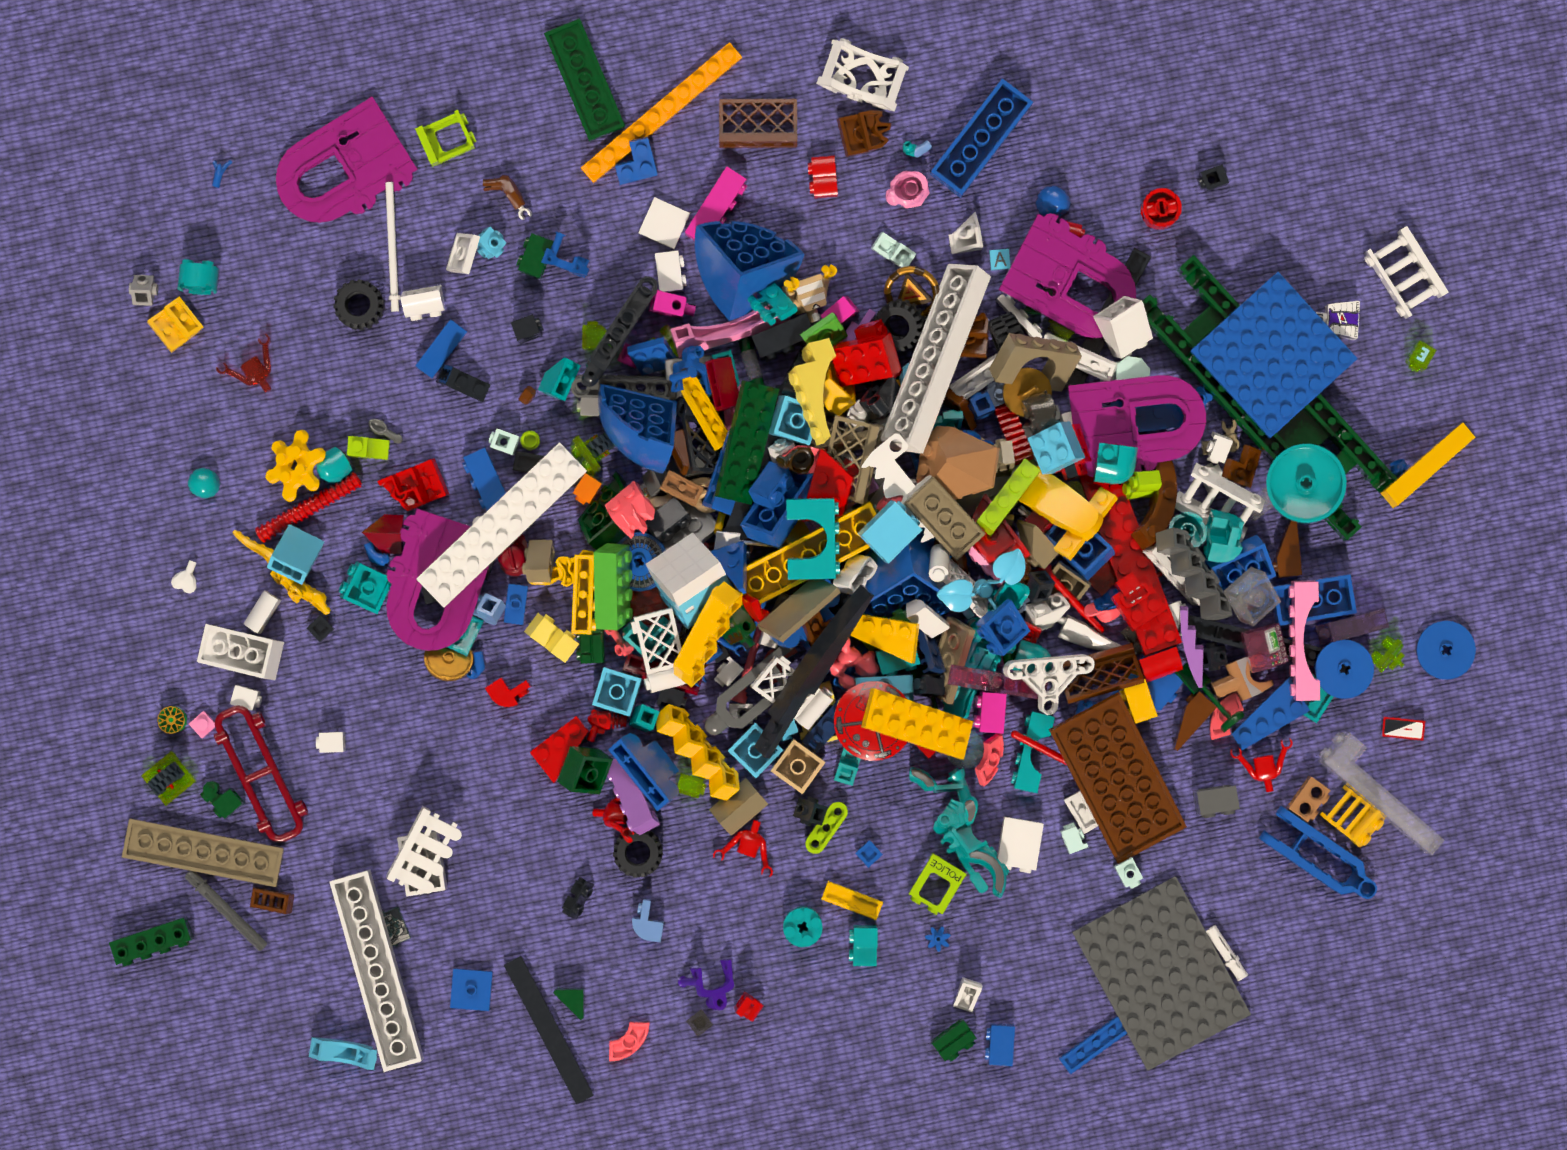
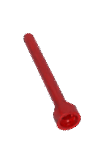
[1035,564,1104,634]
[1011,730,1067,766]

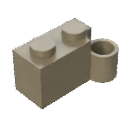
[994,439,1015,477]

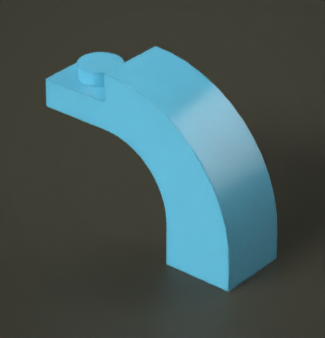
[309,1037,377,1070]

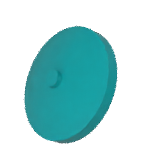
[1266,444,1346,523]

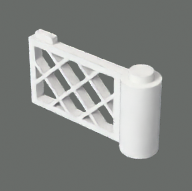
[929,544,988,618]
[631,608,686,693]
[751,655,834,730]

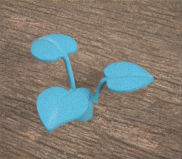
[936,549,1025,612]

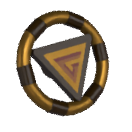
[884,266,940,319]

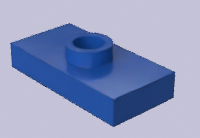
[504,584,529,625]

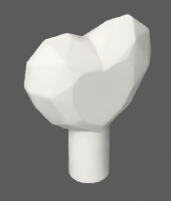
[171,560,197,594]

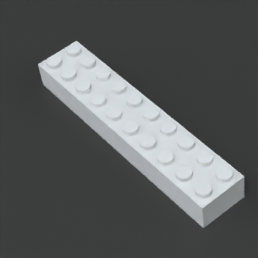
[881,264,991,454]
[416,442,587,608]
[330,870,424,1072]

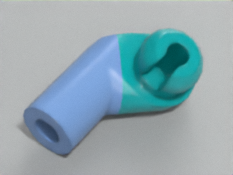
[903,140,932,157]

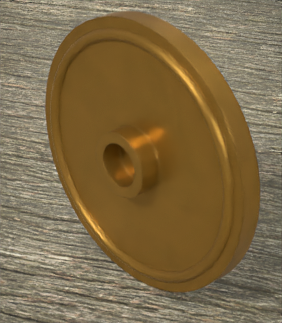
[1003,367,1052,417]
[424,647,473,681]

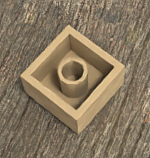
[770,738,825,794]

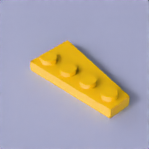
[850,614,919,664]

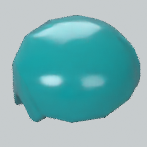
[188,468,220,499]

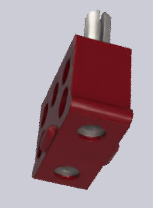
[1018,506,1053,535]

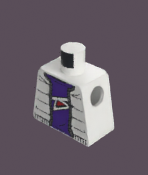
[1316,301,1360,340]

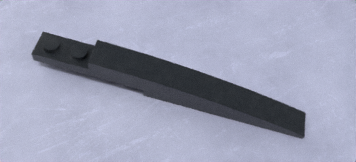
[754,585,874,759]
[1178,615,1349,674]

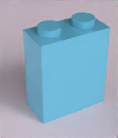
[857,500,922,564]
[267,524,325,585]

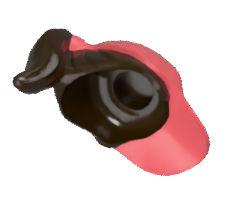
[776,445,820,474]

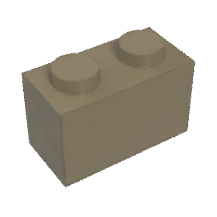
[522,540,555,583]

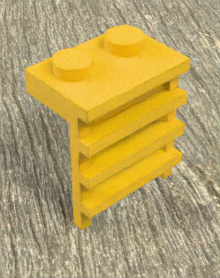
[1320,785,1385,848]

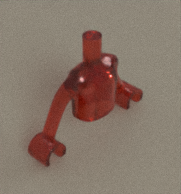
[216,334,272,393]

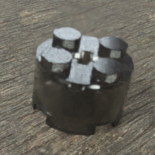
[1021,390,1060,435]

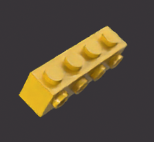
[571,555,596,635]

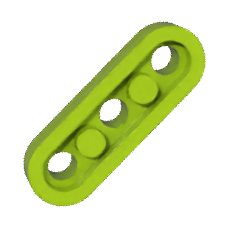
[805,802,848,854]

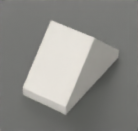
[953,977,982,1012]

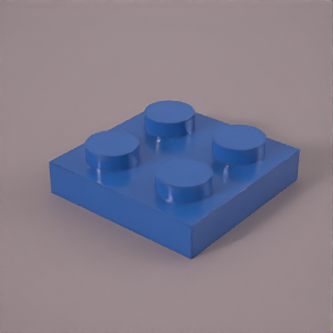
[627,337,677,375]

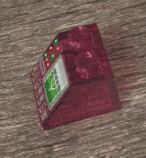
[1240,623,1288,673]

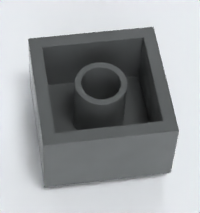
[1192,784,1240,818]

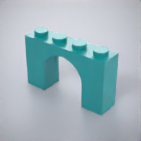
[786,498,840,580]

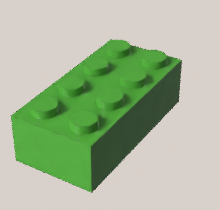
[594,543,633,631]

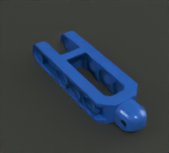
[1259,806,1377,899]

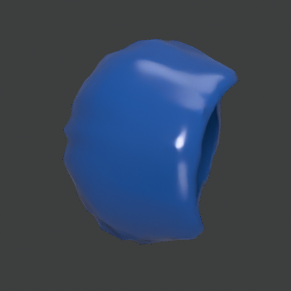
[1036,186,1071,218]

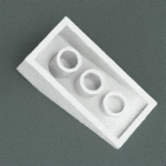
[197,624,284,680]

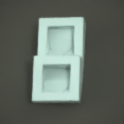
[871,232,916,268]

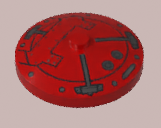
[834,681,907,761]

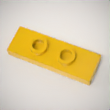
[821,881,883,920]

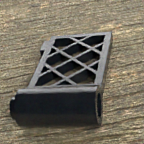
[677,398,722,474]

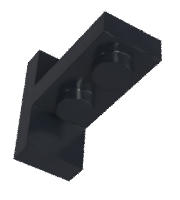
[436,364,491,402]

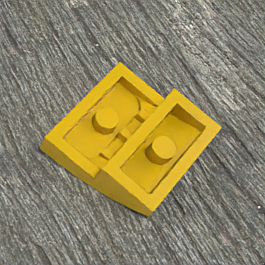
[147,296,203,353]

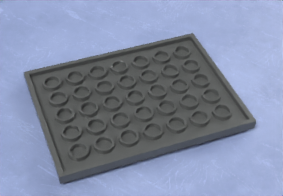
[1072,876,1251,1071]

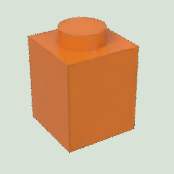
[573,473,602,505]

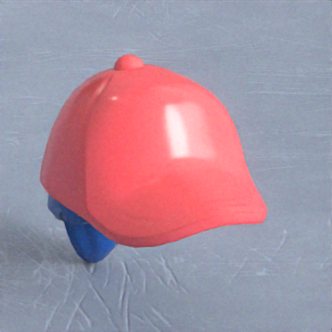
[1084,589,1120,623]

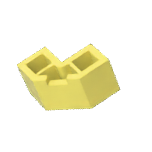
[524,613,579,663]

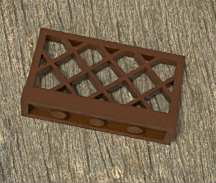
[719,99,797,148]
[1063,643,1145,704]

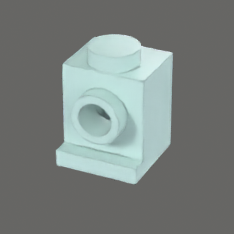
[489,429,520,456]
[1060,822,1088,854]
[1114,857,1143,889]

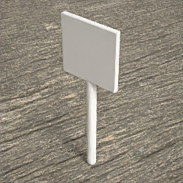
[714,531,782,550]

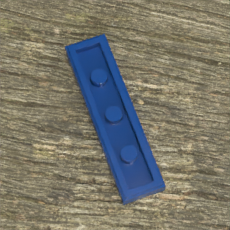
[1059,1016,1127,1075]

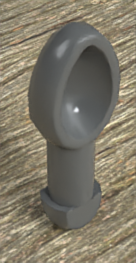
[368,419,403,444]

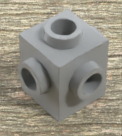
[129,275,158,306]

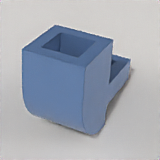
[473,593,506,625]
[632,899,664,942]

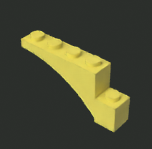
[788,338,836,445]

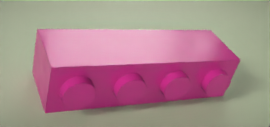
[685,167,748,241]

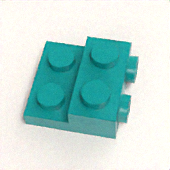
[338,561,392,614]

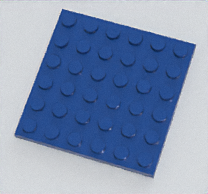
[1190,272,1358,439]

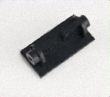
[562,877,594,919]

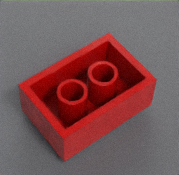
[832,333,901,387]

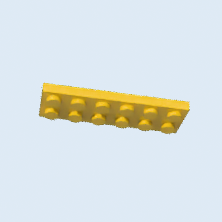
[861,688,973,759]

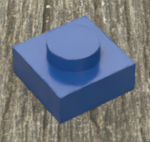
[855,840,883,868]

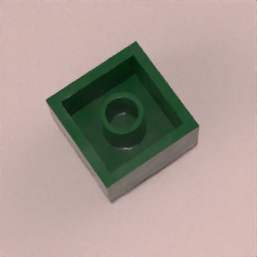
[557,746,613,794]

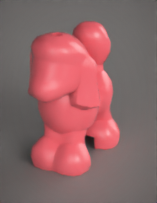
[830,638,880,690]

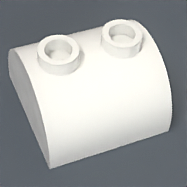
[400,285,445,321]

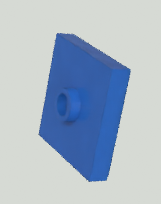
[450,968,493,1011]

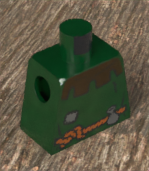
[722,603,756,650]

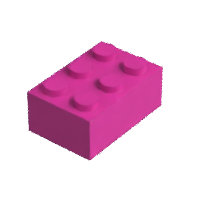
[973,692,1007,734]

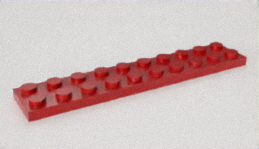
[1078,474,1182,656]

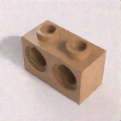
[1286,776,1331,822]

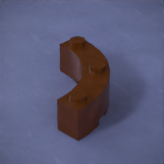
[1131,460,1177,550]

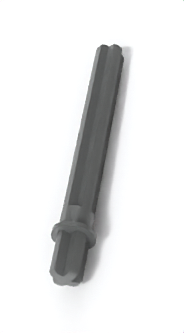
[185,871,267,951]

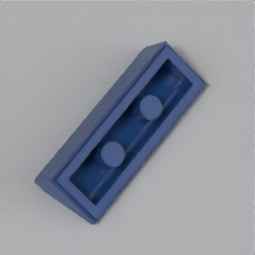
[415,319,467,378]

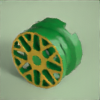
[157,706,187,734]

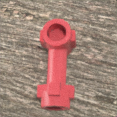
[605,630,634,656]

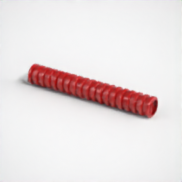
[255,472,362,543]

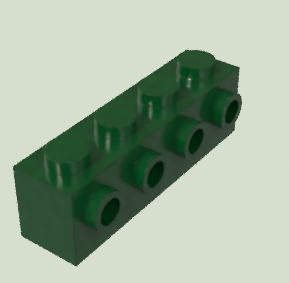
[109,916,194,967]

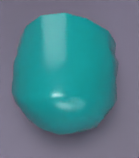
[316,447,354,482]

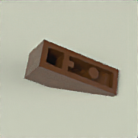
[1272,520,1302,578]
[1173,691,1217,751]

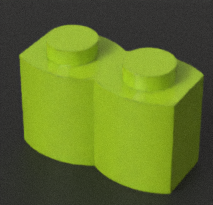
[1122,470,1162,499]

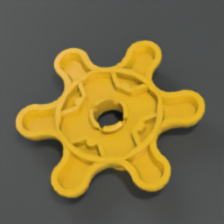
[265,430,326,502]

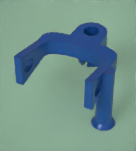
[541,231,590,278]
[669,346,712,395]

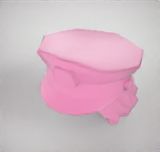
[885,171,930,208]

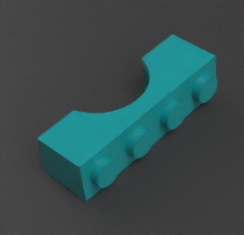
[1011,711,1055,793]

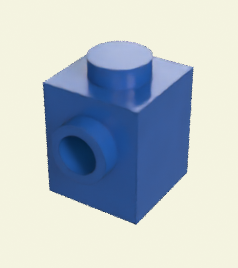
[968,392,995,422]

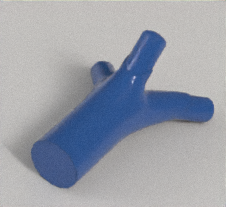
[212,160,232,188]

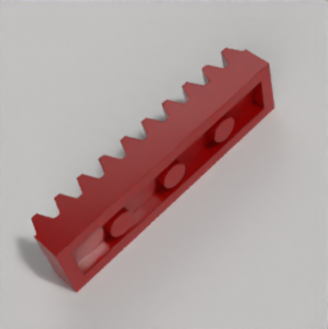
[994,403,1034,466]

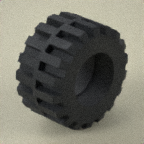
[333,279,385,331]
[874,299,925,351]
[988,312,1025,352]
[613,831,663,878]

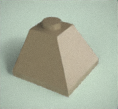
[1016,520,1059,569]

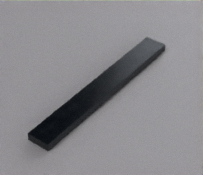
[1064,247,1151,389]
[504,956,594,1105]

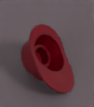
[498,534,528,576]

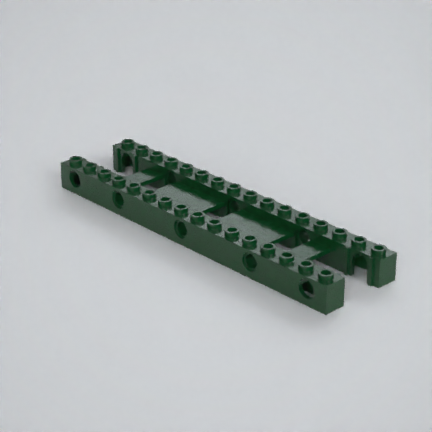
[1142,255,1397,541]

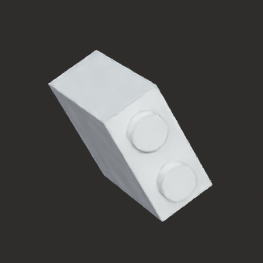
[997,817,1044,873]

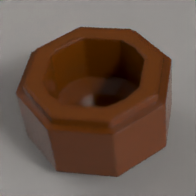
[518,386,536,405]

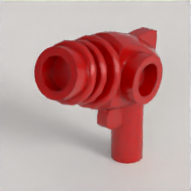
[586,709,627,743]

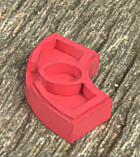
[1209,691,1244,740]
[975,733,1004,786]
[609,1022,650,1061]

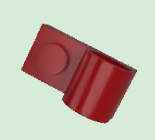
[734,992,764,1022]

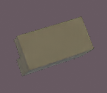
[709,778,768,836]

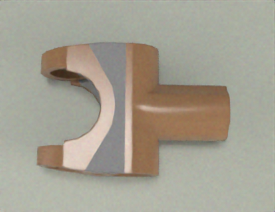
[1210,653,1274,701]

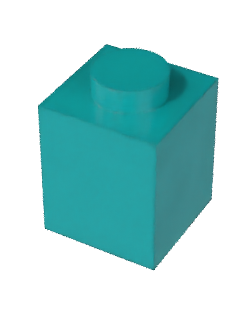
[629,704,660,732]

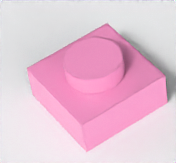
[189,711,215,738]

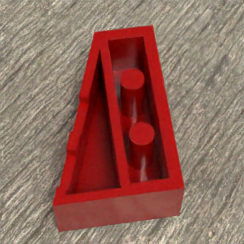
[530,716,589,783]

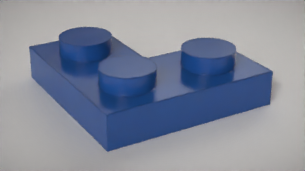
[615,137,658,185]

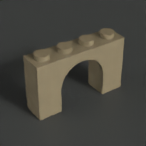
[989,333,1082,392]

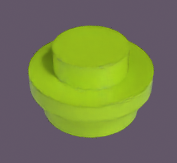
[520,431,540,450]

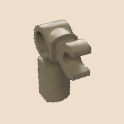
[1201,419,1239,455]

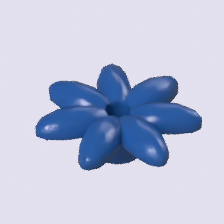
[925,926,951,952]

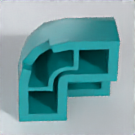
[1093,443,1138,484]
[1203,509,1244,562]
[1012,639,1053,674]

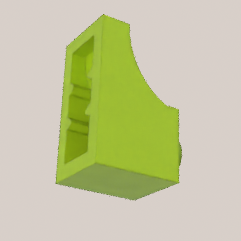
[347,436,390,460]

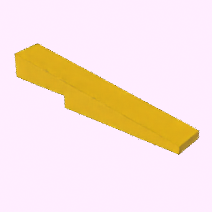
[1381,423,1475,508]

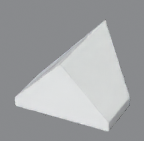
[949,212,983,254]

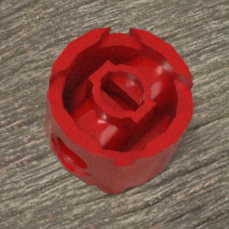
[1140,188,1182,230]

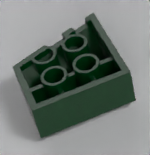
[578,471,628,550]

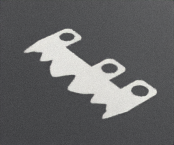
[861,433,934,542]

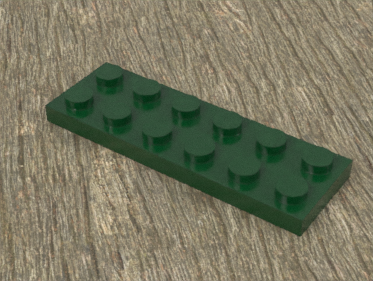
[544,18,625,142]
[714,380,779,505]

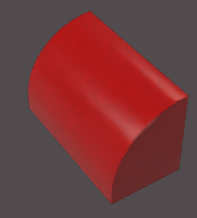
[1138,647,1183,683]

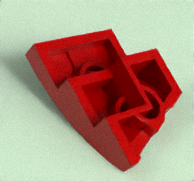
[377,458,449,511]

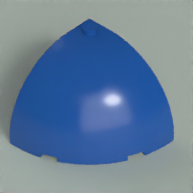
[695,221,804,321]
[598,384,677,474]
[863,534,952,618]

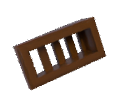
[672,429,689,475]
[250,887,294,914]

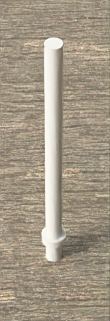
[385,182,400,312]

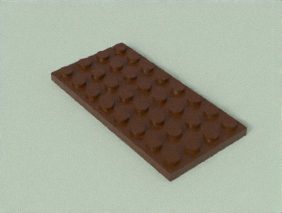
[1048,692,1187,864]

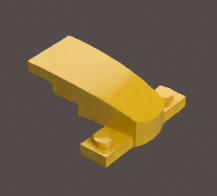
[1019,466,1118,561]

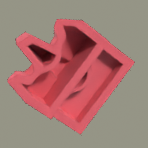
[605,481,655,539]

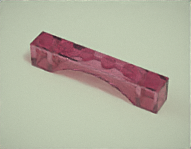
[948,664,1048,699]

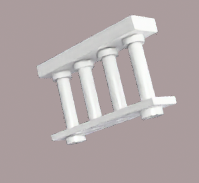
[1364,226,1448,319]
[1175,463,1266,542]

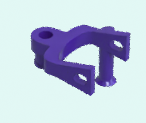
[678,959,734,1011]

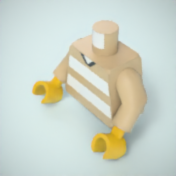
[782,264,837,323]

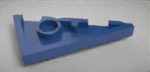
[710,541,747,594]

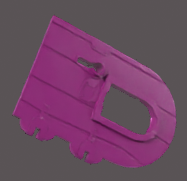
[276,97,418,223]
[998,213,1136,338]
[1068,375,1206,478]
[386,509,489,651]

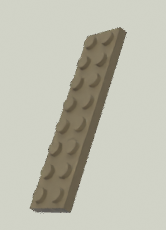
[122,818,285,887]

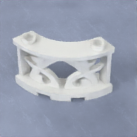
[816,38,909,111]

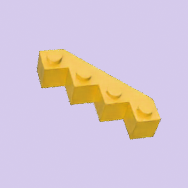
[673,581,742,687]
[656,704,740,801]

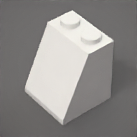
[1093,296,1153,359]

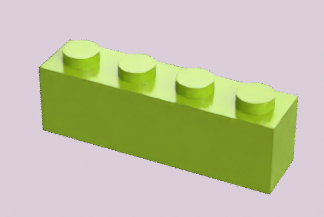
[976,459,1041,536]

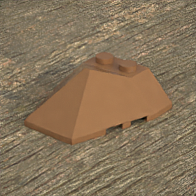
[916,426,1000,500]

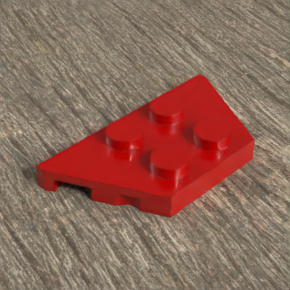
[801,448,855,522]
[972,494,1031,563]

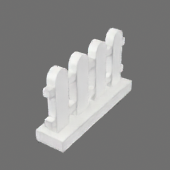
[386,806,462,895]

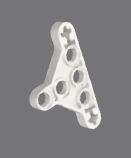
[1003,654,1095,715]

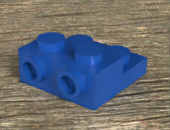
[976,599,1030,656]

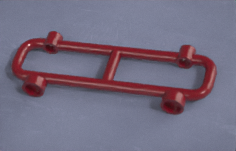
[214,705,309,843]

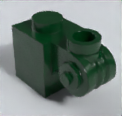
[200,781,245,819]

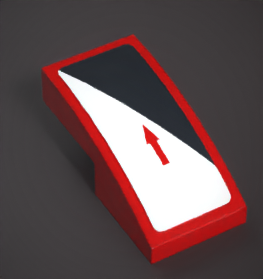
[1382,717,1426,741]

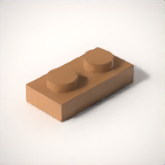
[659,470,704,506]

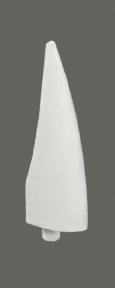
[1057,615,1137,654]

